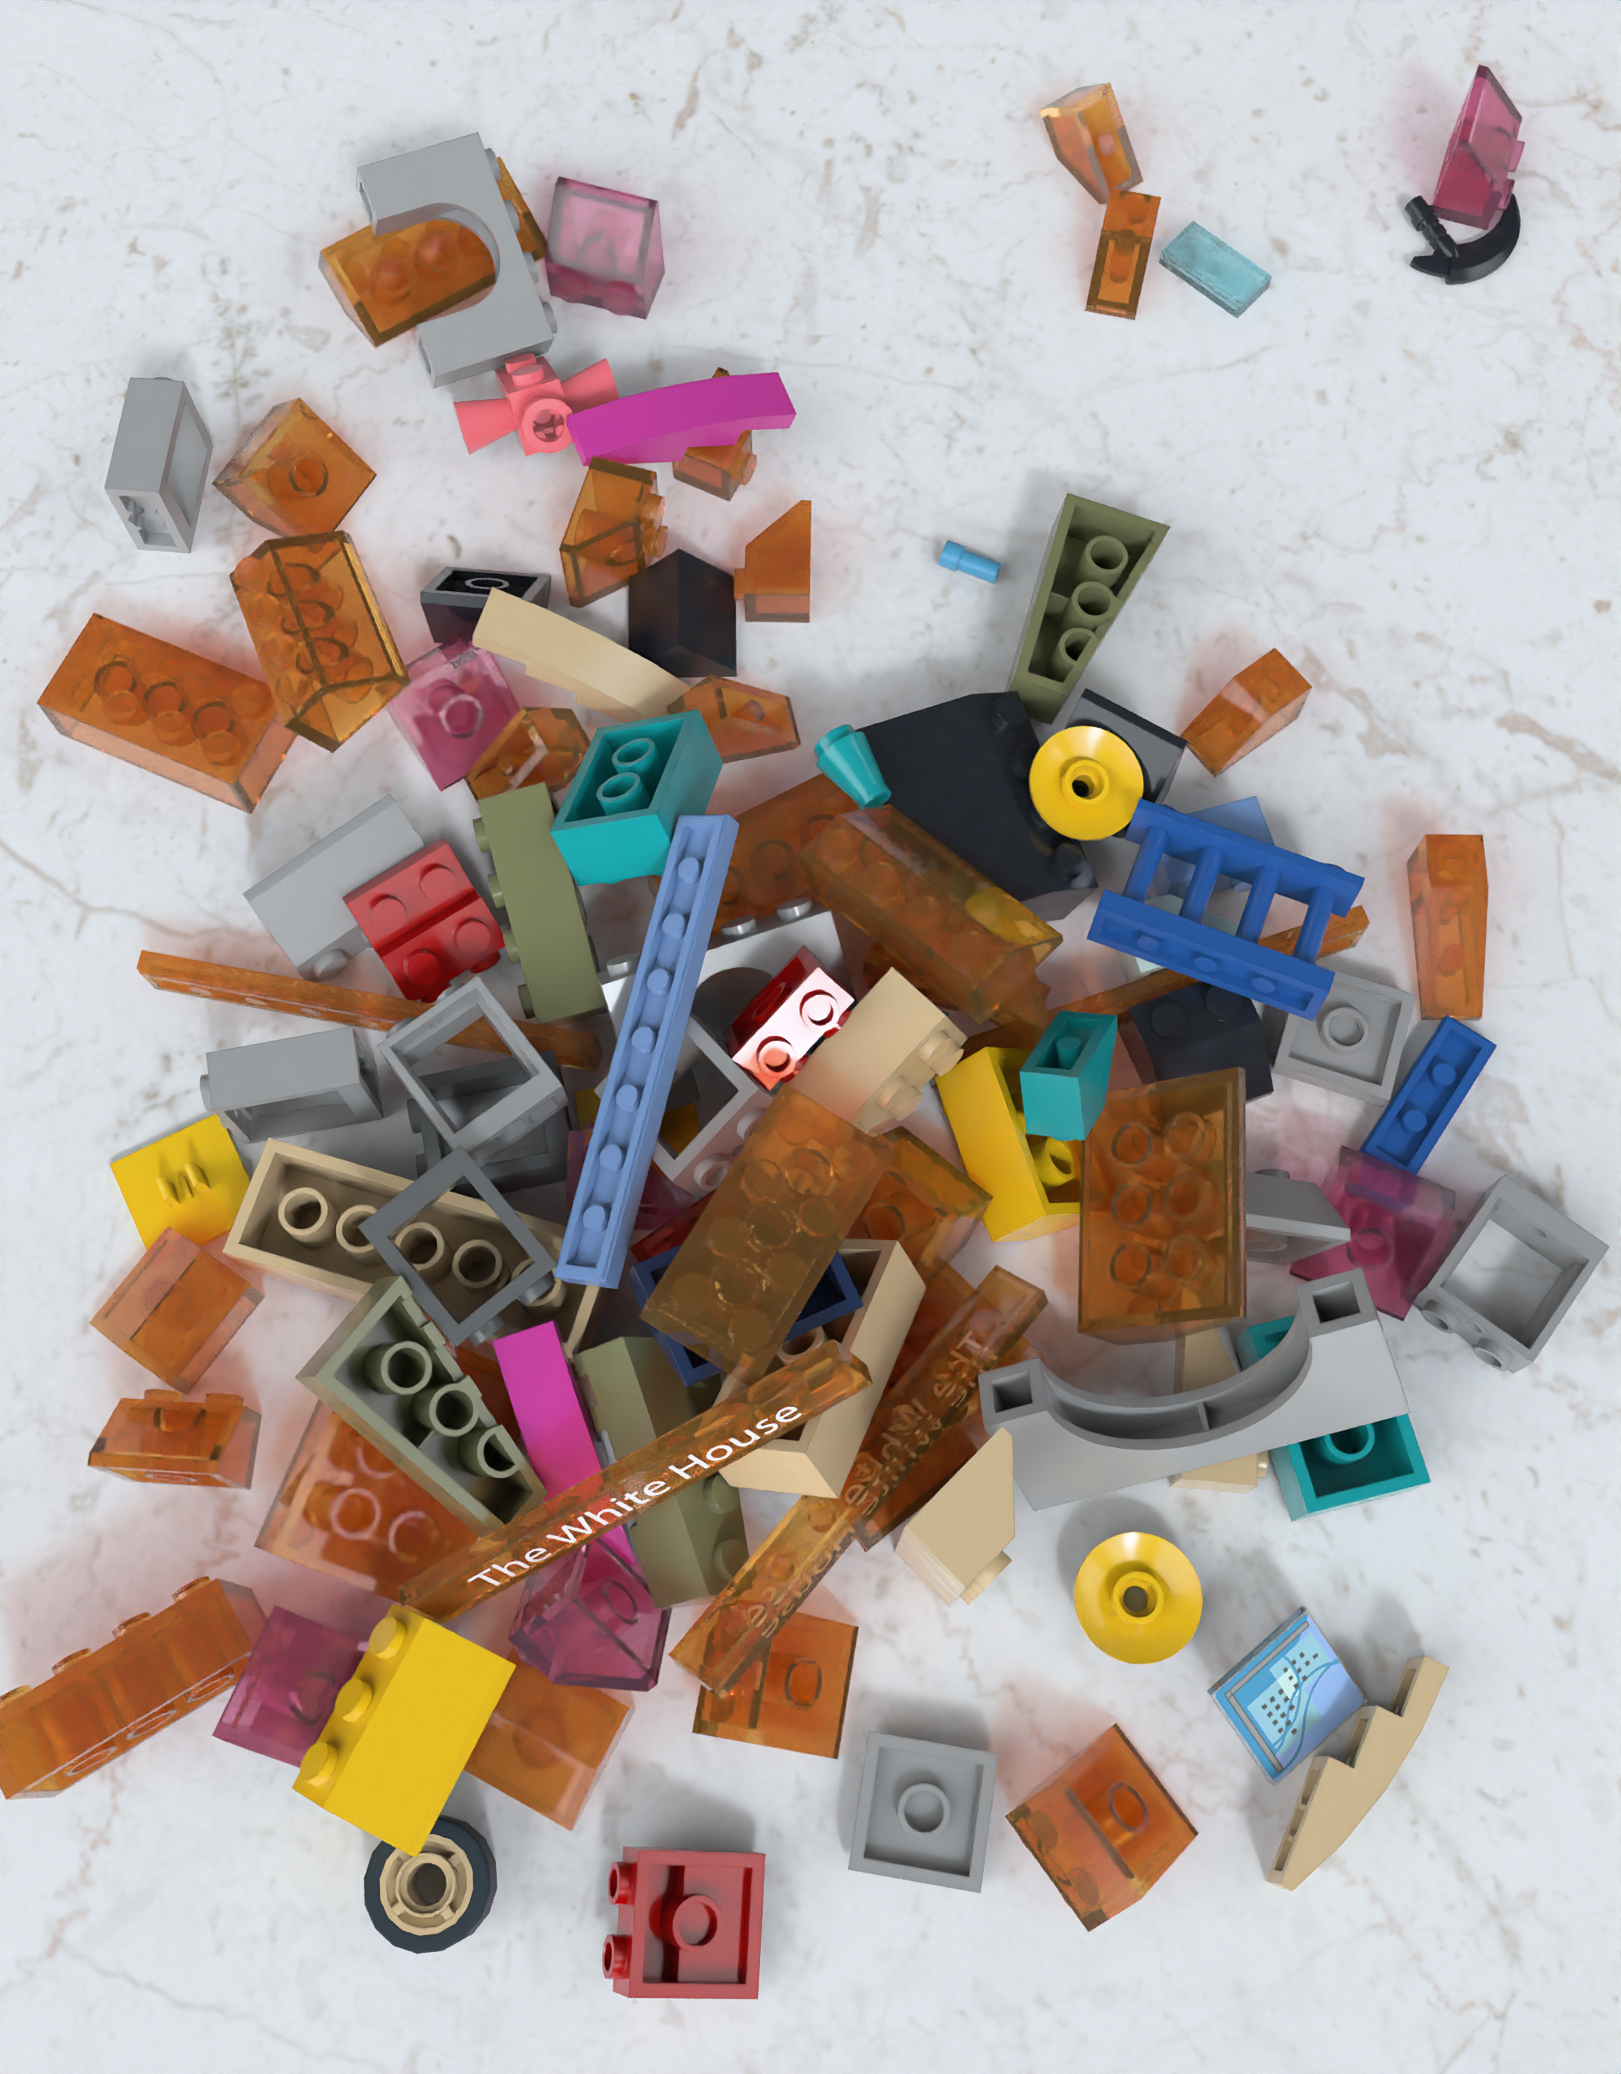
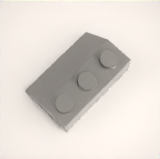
[243,793,426,988]

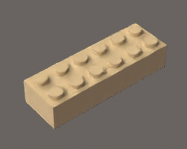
[222,1137,611,1370]

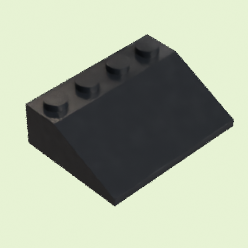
[855,691,1099,937]

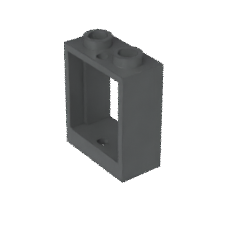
[407,1050,581,1199]
[357,1145,558,1348]

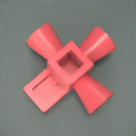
[453,353,619,456]

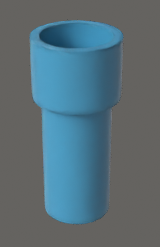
[938,540,1001,584]

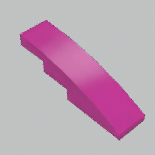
[566,372,797,466]
[492,1321,638,1584]

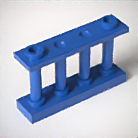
[1086,798,1365,1021]

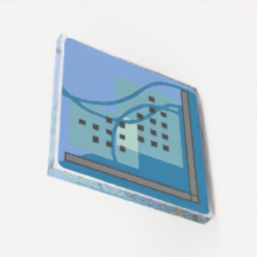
[1207,1605,1368,1787]

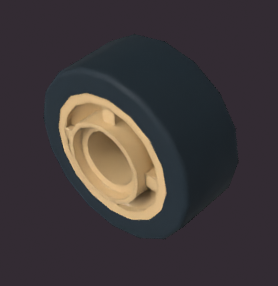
[364,1815,497,1954]

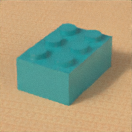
[550,709,723,886]
[1234,1315,1431,1522]

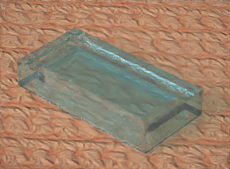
[1159,221,1272,319]

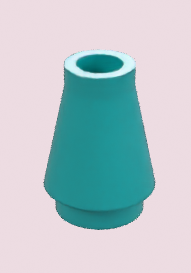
[813,724,892,813]

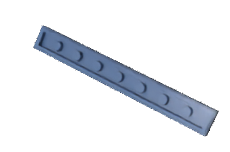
[553,814,740,1289]

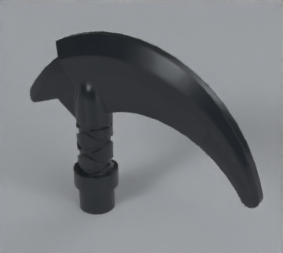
[1405,192,1521,285]

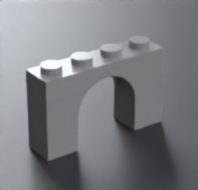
[356,132,557,389]
[596,897,858,1112]

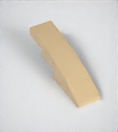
[472,587,697,723]
[1266,1656,1450,1891]

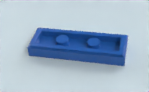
[1354,1014,1497,1189]

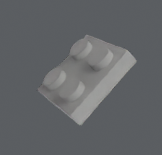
[1270,964,1417,1107]
[848,1731,999,1893]

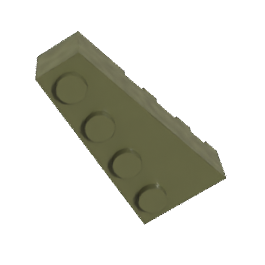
[1004,493,1171,725]
[472,782,608,1030]
[295,1275,548,1545]
[572,1336,755,1609]

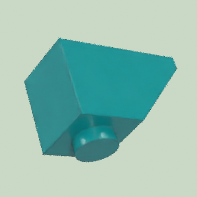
[1019,1010,1118,1141]

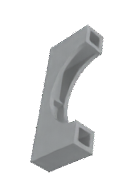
[978,1267,1411,1511]

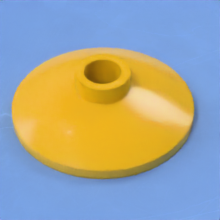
[1029,726,1143,841]
[1073,1532,1203,1665]

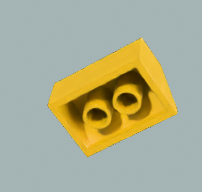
[934,1047,1116,1243]
[292,1603,517,1858]

